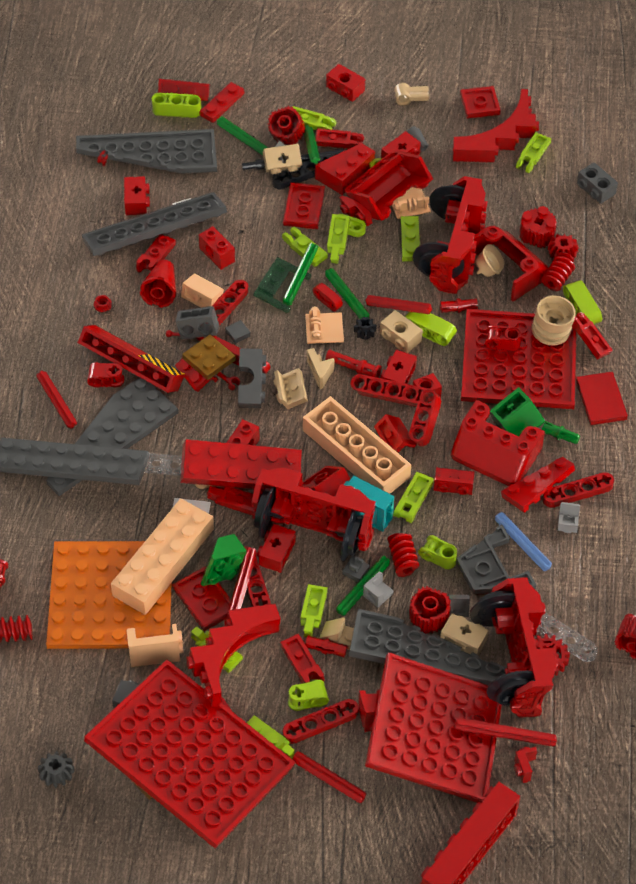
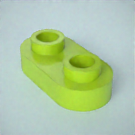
[338,214,366,237]

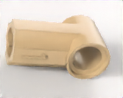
[394,83,429,106]

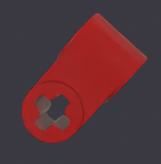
[485,325,521,351]
[87,362,125,388]

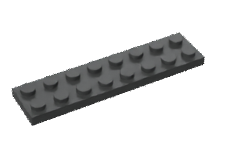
[82,192,227,256]
[0,438,149,485]

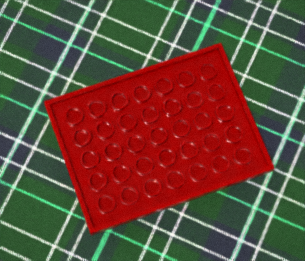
[84,660,296,849]

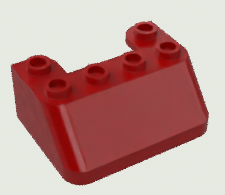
[345,151,433,221]
[451,400,545,486]

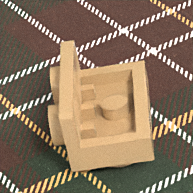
[274,368,308,409]

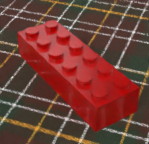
[180,439,302,489]
[421,782,520,884]

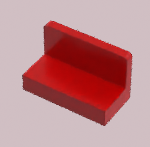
[374,414,416,453]

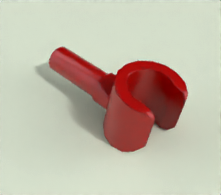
[217,372,240,390]

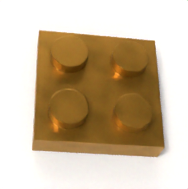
[182,335,235,380]

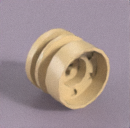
[532,295,575,346]

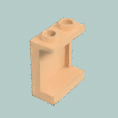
[127,624,183,667]

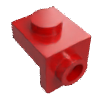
[514,747,537,783]

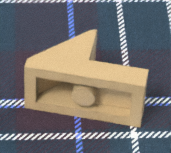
[307,348,335,389]
[319,618,354,650]

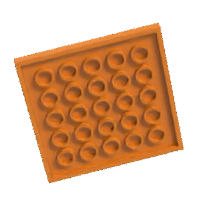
[46,541,172,649]

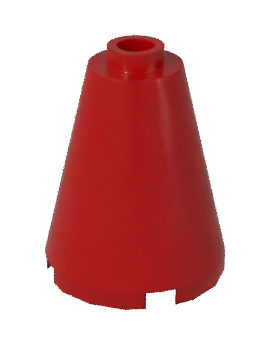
[140,260,176,308]

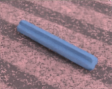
[495,512,552,571]

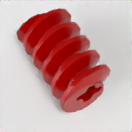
[541,252,575,291]
[387,533,420,577]
[0,615,33,643]

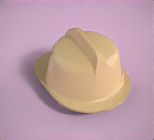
[475,244,504,277]

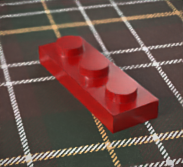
[158,79,210,101]
[200,82,245,123]

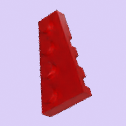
[501,457,575,513]

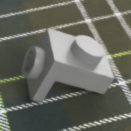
[558,502,580,533]

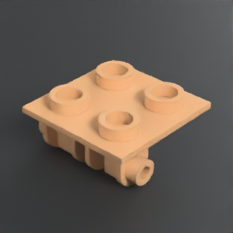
[392,188,431,219]
[305,307,344,344]

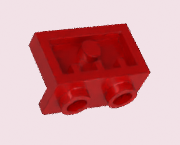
[433,467,475,495]

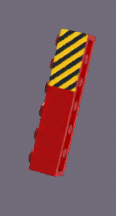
[78,325,185,393]

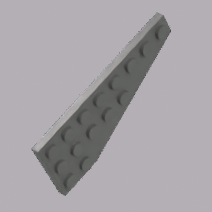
[76,129,217,174]
[46,377,179,496]
[349,609,506,685]

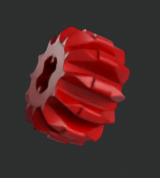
[548,233,579,259]

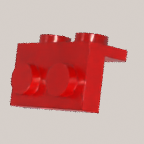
[175,359,219,392]

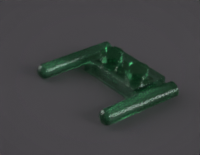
[253,257,311,313]

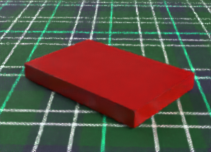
[283,182,325,229]
[576,371,628,425]
[172,566,231,631]

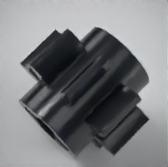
[354,317,377,340]

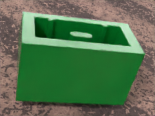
[490,387,545,437]
[201,534,247,586]

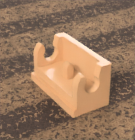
[181,273,224,308]

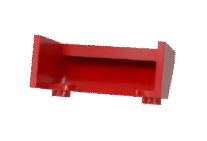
[473,226,549,302]

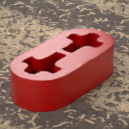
[313,283,343,312]

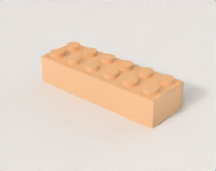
[303,396,411,494]
[111,498,214,615]

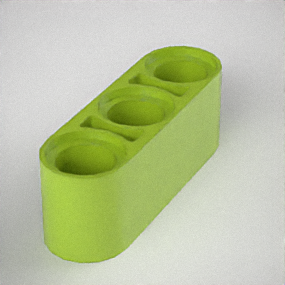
[152,93,201,118]
[563,280,602,324]
[405,312,457,346]

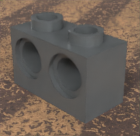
[577,162,618,204]
[176,306,219,340]

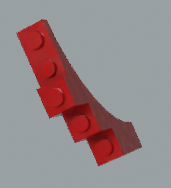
[453,89,539,162]
[186,604,281,707]

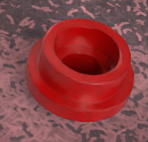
[94,295,112,312]

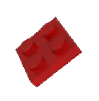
[460,86,501,119]

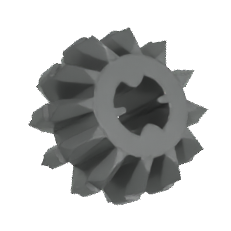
[38,750,75,788]

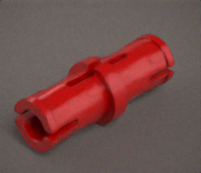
[440,298,478,313]
[305,635,348,658]

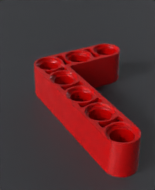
[350,374,441,446]

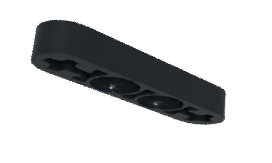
[272,155,332,190]

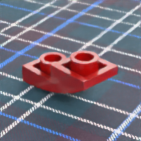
[340,196,373,226]

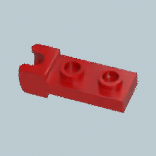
[136,234,176,273]
[280,634,325,684]

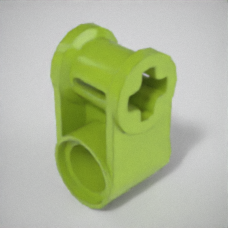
[418,535,457,570]
[288,680,329,711]

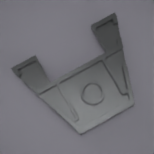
[456,525,536,594]

